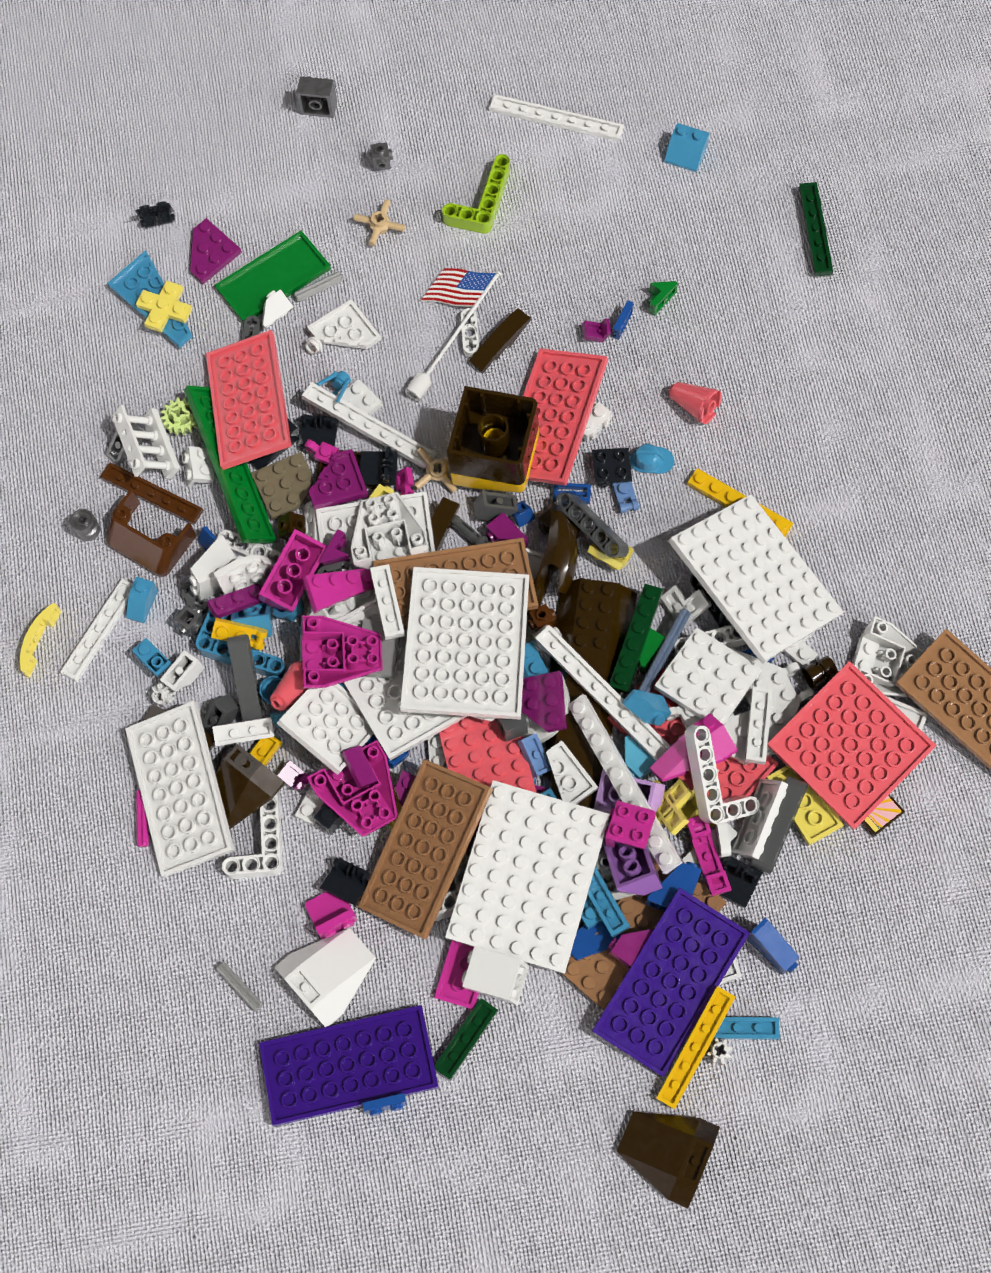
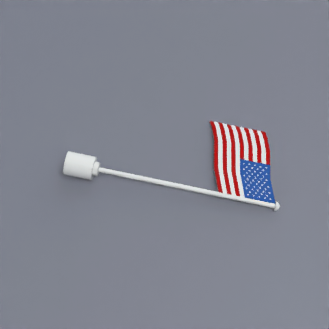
[405,268,501,401]

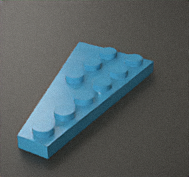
[107,250,193,348]

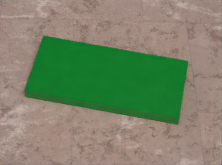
[215,230,331,324]

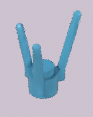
[317,371,351,403]

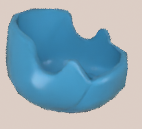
[259,676,282,705]

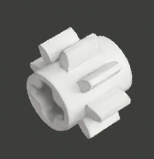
[151,682,176,707]
[706,1038,733,1065]

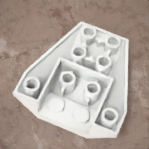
[351,492,429,570]
[852,616,924,698]
[274,928,376,1027]

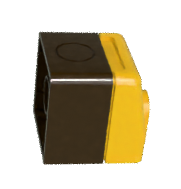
[447,386,539,493]

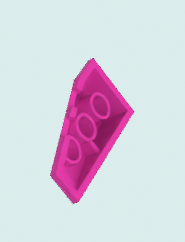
[650,713,737,782]

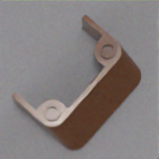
[106,489,197,577]

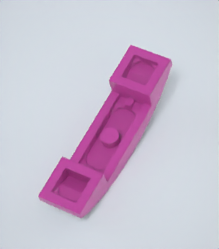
[687,816,732,896]

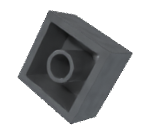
[296,76,337,118]

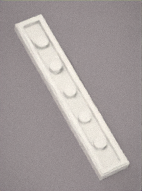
[60,578,133,682]

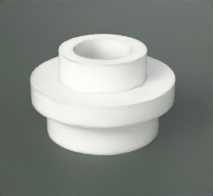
[305,337,323,354]

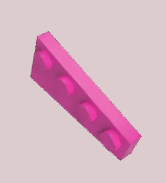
[303,569,374,614]

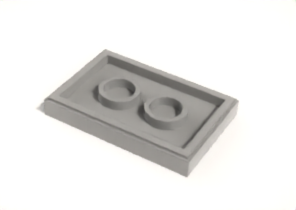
[362,619,400,679]

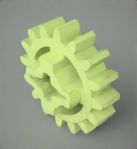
[161,397,198,436]

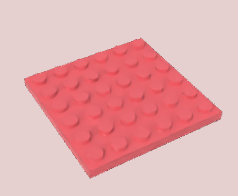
[767,661,937,830]

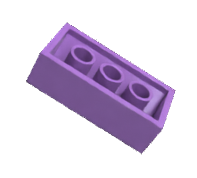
[603,824,662,896]

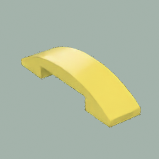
[20,603,61,678]

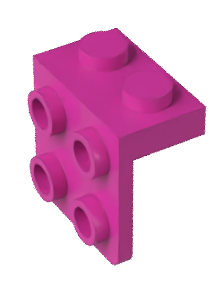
[604,800,656,849]
[305,892,358,939]

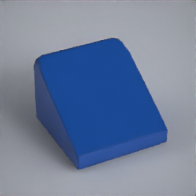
[511,501,535,527]
[198,526,217,551]

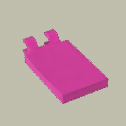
[434,940,479,1010]

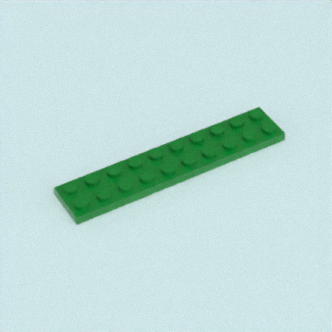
[184,385,277,543]

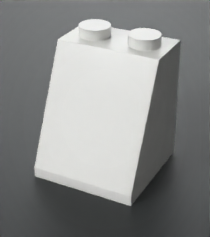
[189,535,236,601]
[462,946,529,1006]

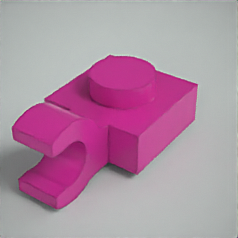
[305,439,339,465]
[396,467,414,495]

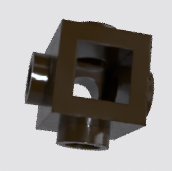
[278,511,306,542]

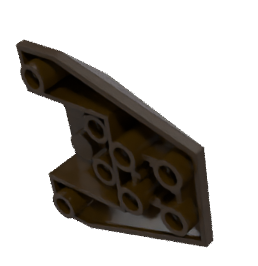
[215,743,286,829]
[617,1111,720,1209]

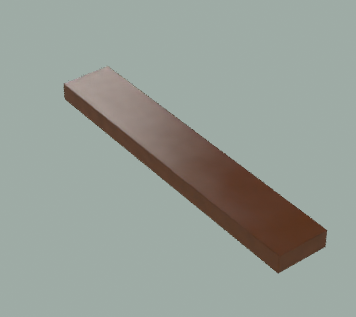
[100,462,204,525]

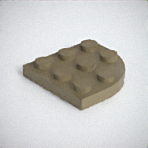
[251,451,312,521]

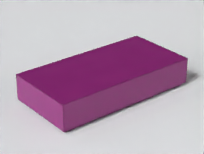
[341,745,377,789]

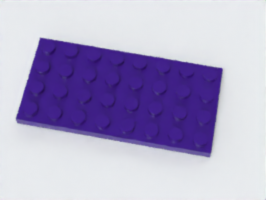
[592,888,750,1077]
[259,1005,439,1127]

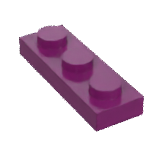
[207,583,264,618]

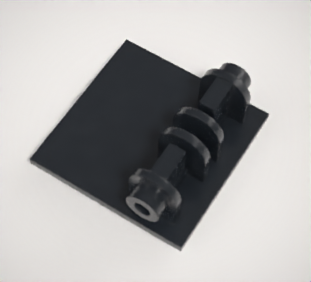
[135,201,176,228]
[298,414,339,448]
[360,447,398,486]
[592,448,632,488]
[719,856,763,908]
[320,857,372,905]

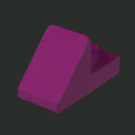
[319,529,351,567]

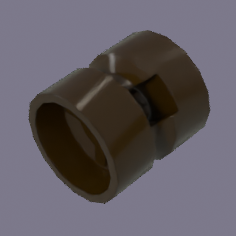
[802,656,838,690]

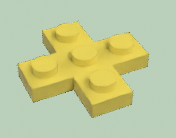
[136,281,192,333]
[654,779,693,835]

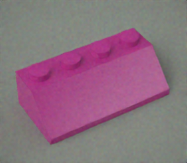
[258,529,328,612]

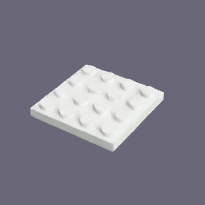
[654,627,762,725]
[277,684,374,775]

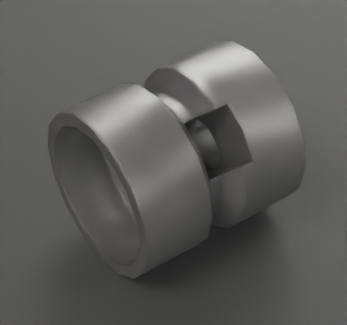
[70,509,100,541]

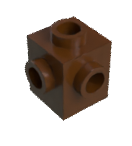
[528,604,557,631]

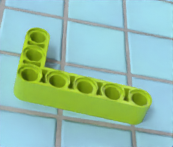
[442,154,510,234]

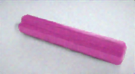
[136,790,149,847]

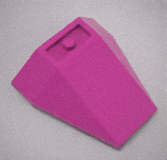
[302,616,383,688]
[307,740,398,837]

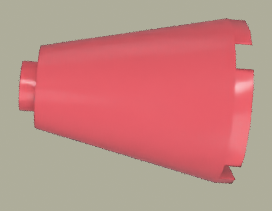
[669,382,722,424]
[270,661,309,711]

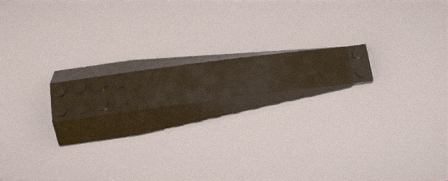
[543,578,637,809]

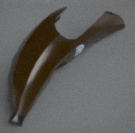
[527,505,578,615]

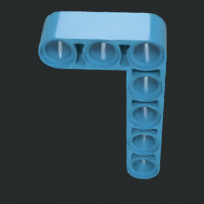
[196,610,287,678]

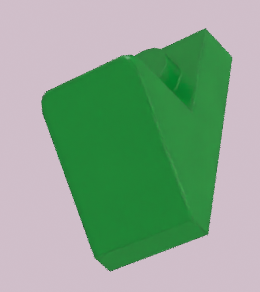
[649,281,678,316]

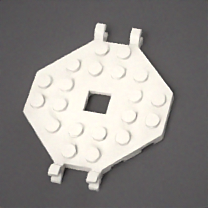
[666,648,814,765]

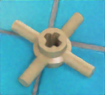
[354,199,406,246]
[414,447,458,493]

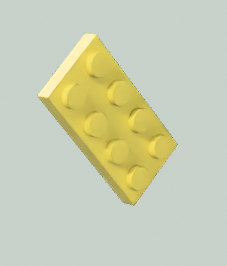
[766,766,844,846]

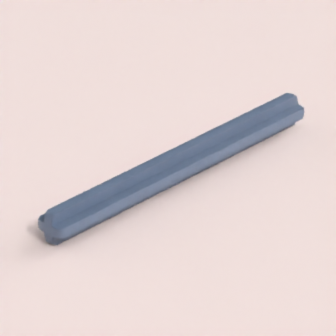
[638,609,691,692]

